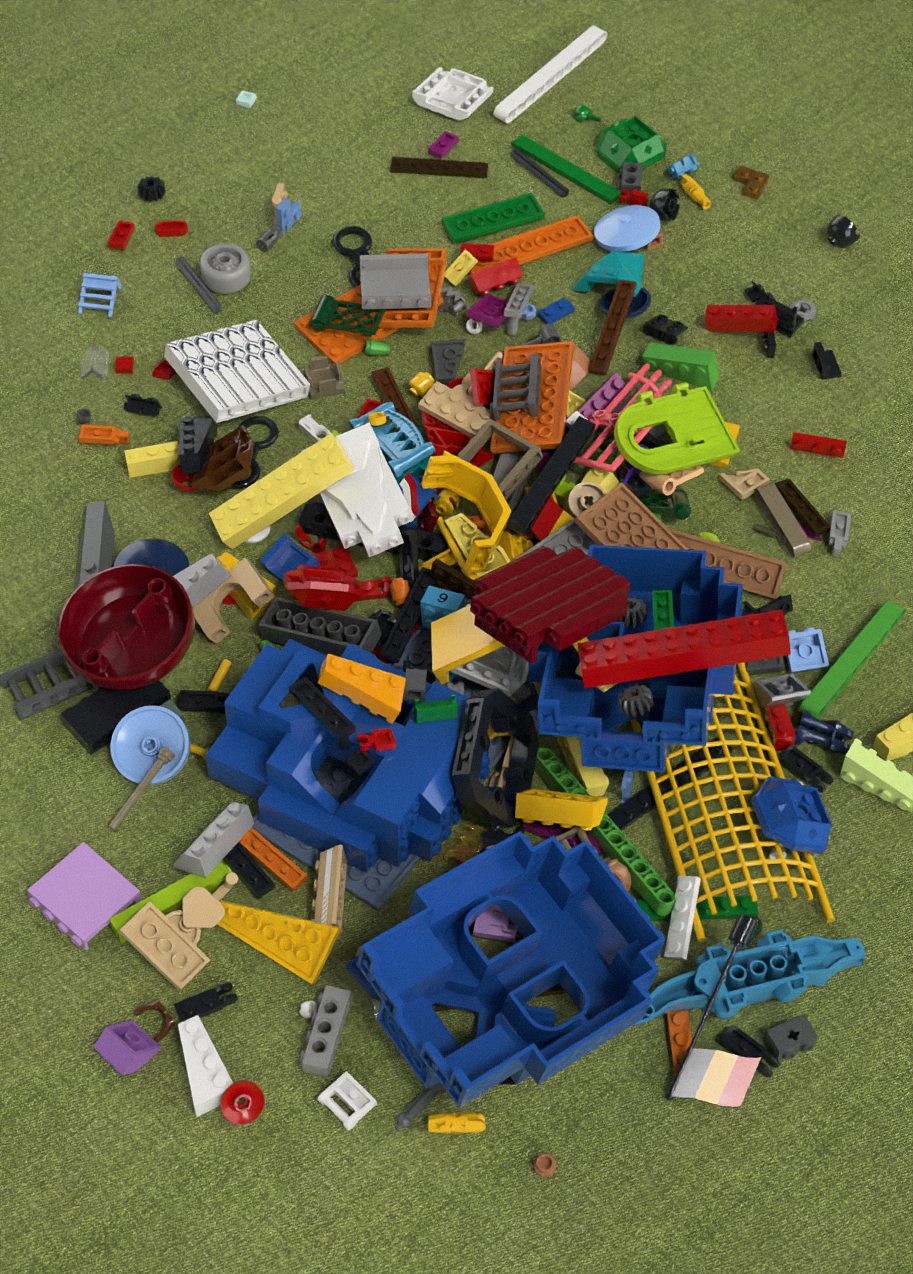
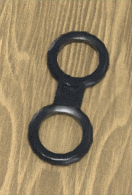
[333,226,372,287]
[231,416,279,489]

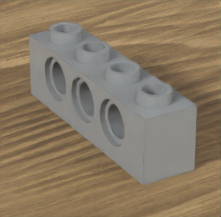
[300,985,351,1078]

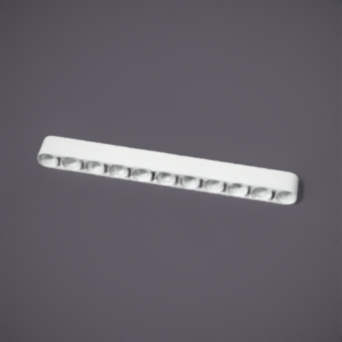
[493,26,607,123]

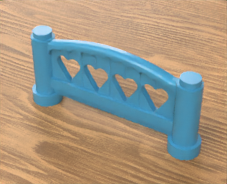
[349,401,436,478]

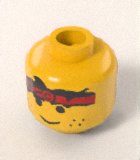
[433,489,460,516]

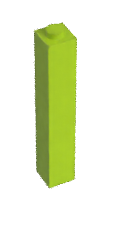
[109,861,231,944]

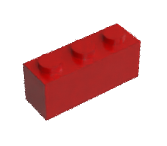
[467,257,524,297]

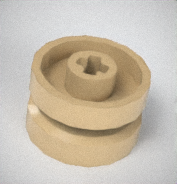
[563,481,606,518]

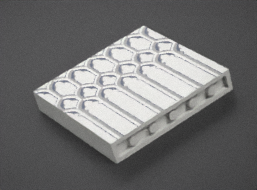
[164,320,310,423]

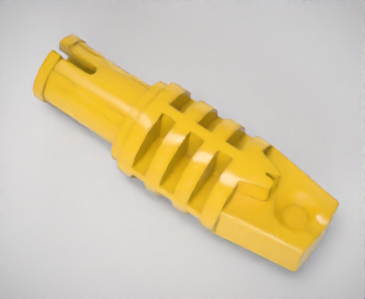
[680,174,712,209]

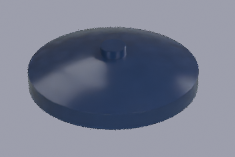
[114,538,189,576]

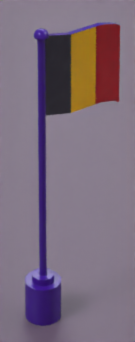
[531,444,649,542]

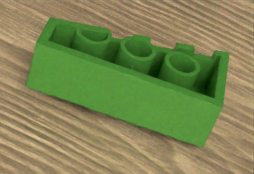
[642,342,719,391]

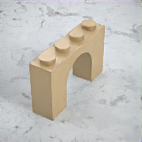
[193,558,275,644]

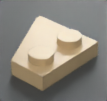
[719,468,770,500]

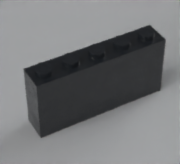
[61,681,171,755]

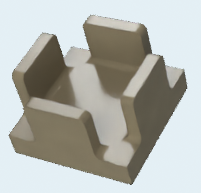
[303,356,345,400]

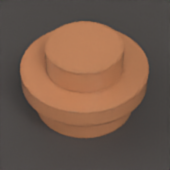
[534,1154,556,1177]

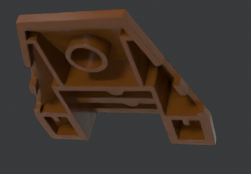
[191,425,254,492]

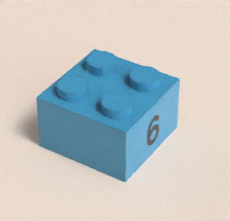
[421,586,466,630]

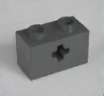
[764,1014,818,1061]

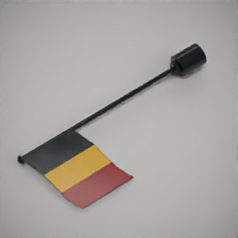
[665,914,761,1107]

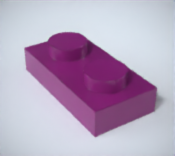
[428,131,459,159]

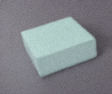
[236,91,257,108]

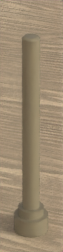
[109,746,175,831]

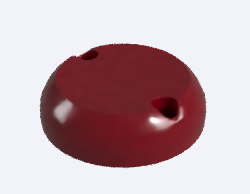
[58,564,195,690]

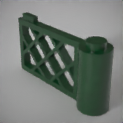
[310,295,385,337]
[637,489,691,520]

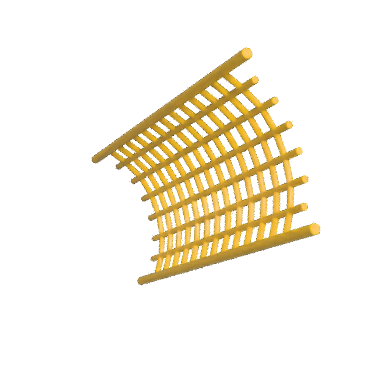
[630,662,835,942]

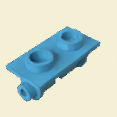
[668,154,702,180]

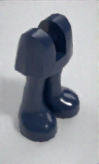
[794,709,854,754]

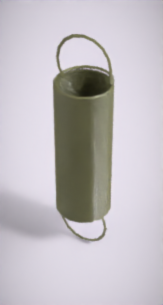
[751,523,780,539]

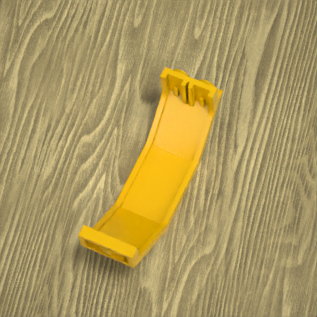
[421,450,511,573]

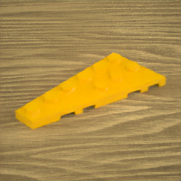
[218,900,341,984]

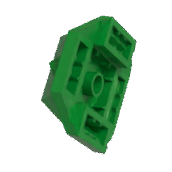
[597,116,667,173]

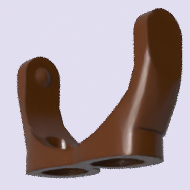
[134,999,175,1042]

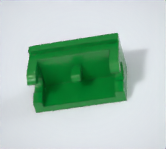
[413,694,458,723]

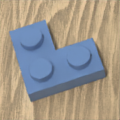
[276,198,302,235]

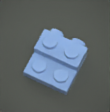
[784,627,829,674]

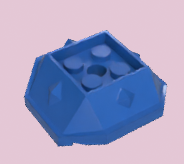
[751,776,832,854]

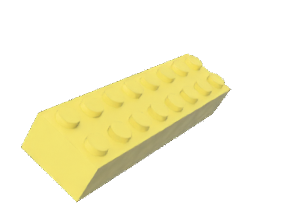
[209,433,355,549]

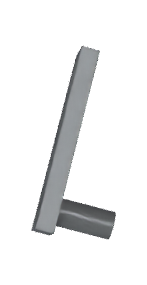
[504,283,534,335]

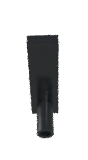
[289,677,356,750]

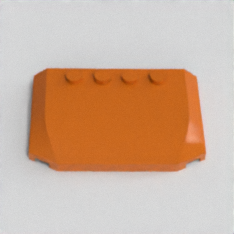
[370,248,447,327]

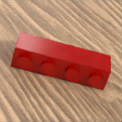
[704,305,778,332]

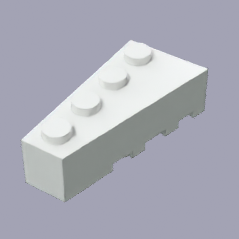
[178,1015,233,1117]

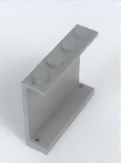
[360,253,431,309]

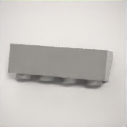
[173,801,254,877]

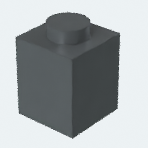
[404,669,427,702]

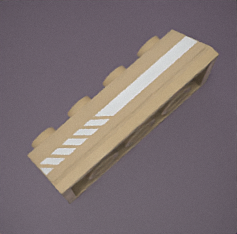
[311,845,347,939]

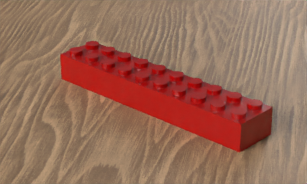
[578,610,791,688]

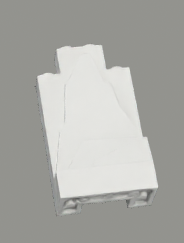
[302,423,413,557]

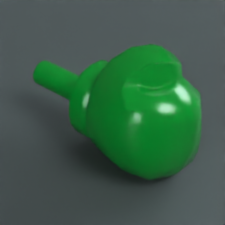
[574,105,601,122]

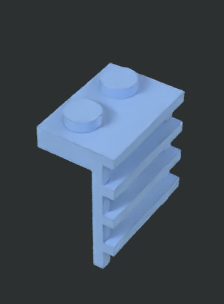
[78,273,122,318]

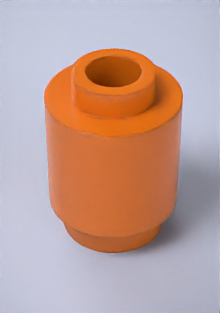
[389,578,410,607]

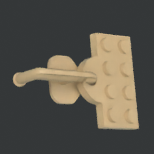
[418,351,503,438]
[119,872,238,991]

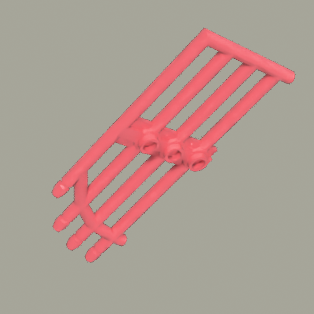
[573,363,672,473]

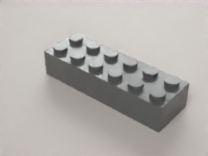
[258,597,382,657]

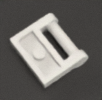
[317,1071,377,1130]

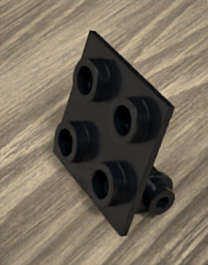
[644,314,688,345]

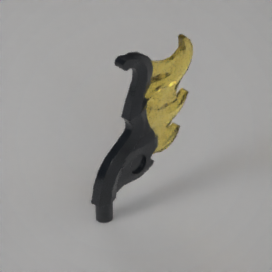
[443,825,525,864]

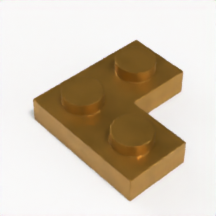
[733,165,770,200]

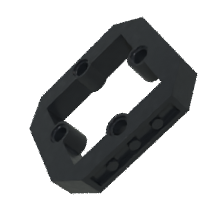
[452,688,539,829]

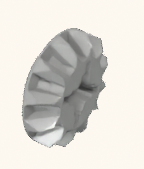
[789,300,816,322]

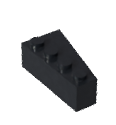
[179,416,218,474]

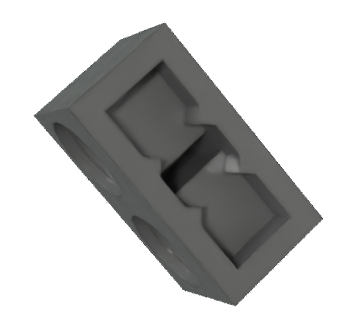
[618,162,643,195]

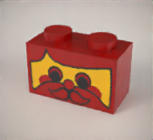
[764,704,796,752]

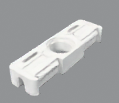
[298,415,331,443]

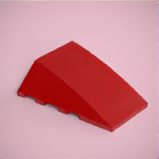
[421,411,495,467]

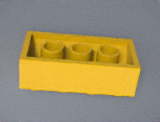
[515,788,608,830]

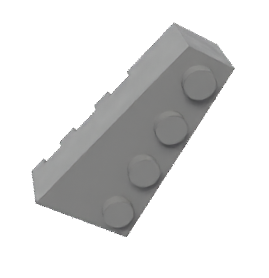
[173,553,231,607]

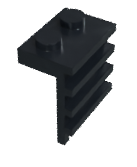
[764,292,804,338]

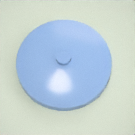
[594,205,661,252]
[110,706,191,785]

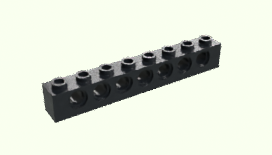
[299,504,448,561]

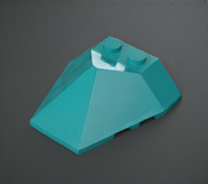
[573,251,645,297]

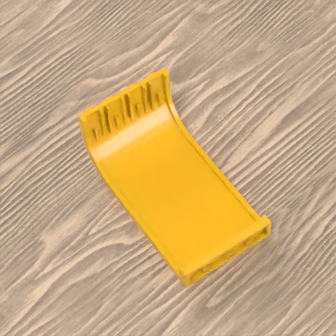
[431,604,588,685]

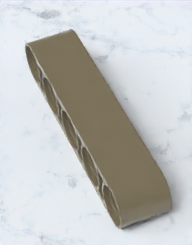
[755,482,811,558]

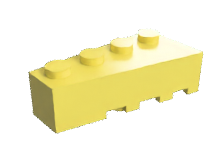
[872,713,913,761]

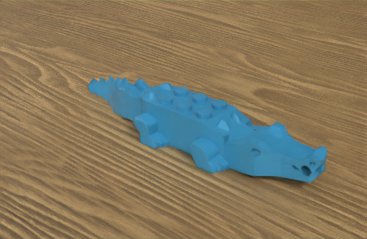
[632,929,866,1026]

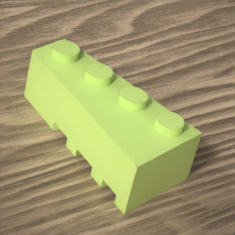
[839,738,913,813]

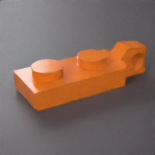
[78,425,130,445]

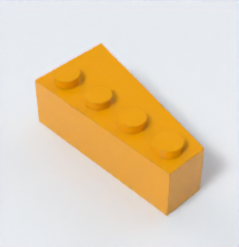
[318,653,406,724]

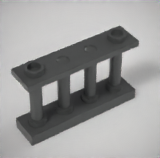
[490,353,542,421]
[0,648,93,720]

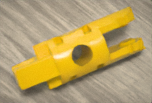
[428,1112,486,1133]

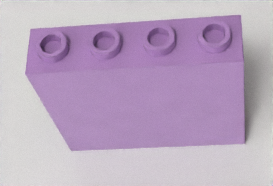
[27,842,142,951]

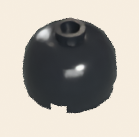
[650,188,680,222]
[827,214,860,248]

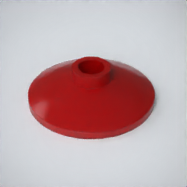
[221,1081,265,1125]

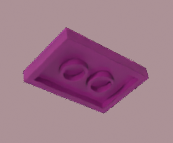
[467,294,508,328]

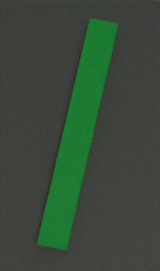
[512,134,622,204]

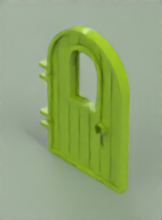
[614,382,740,475]

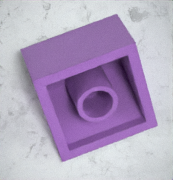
[94,1020,161,1075]

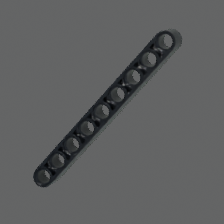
[507,416,596,536]

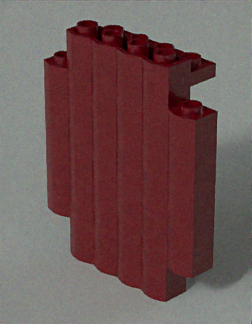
[470,546,631,664]

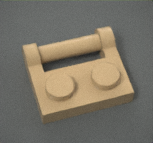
[272,183,287,226]

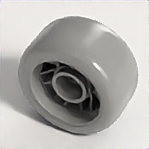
[200,243,251,294]

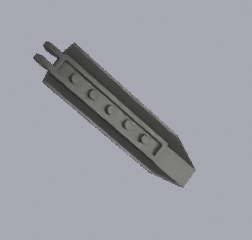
[74,500,115,591]

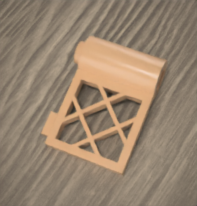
[639,466,704,495]

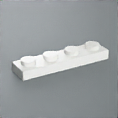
[664,876,701,960]

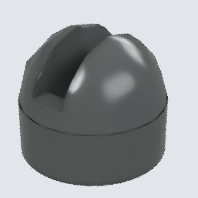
[77,408,91,424]

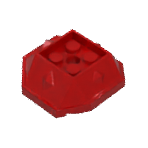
[283,565,365,611]

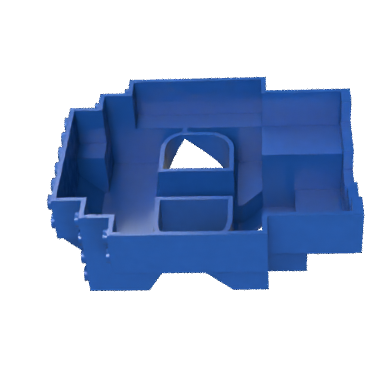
[529,545,743,772]
[206,639,490,873]
[357,831,666,1108]

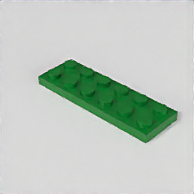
[441,193,545,244]

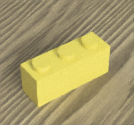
[124,441,181,478]

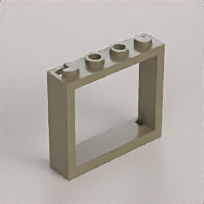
[457,419,543,500]

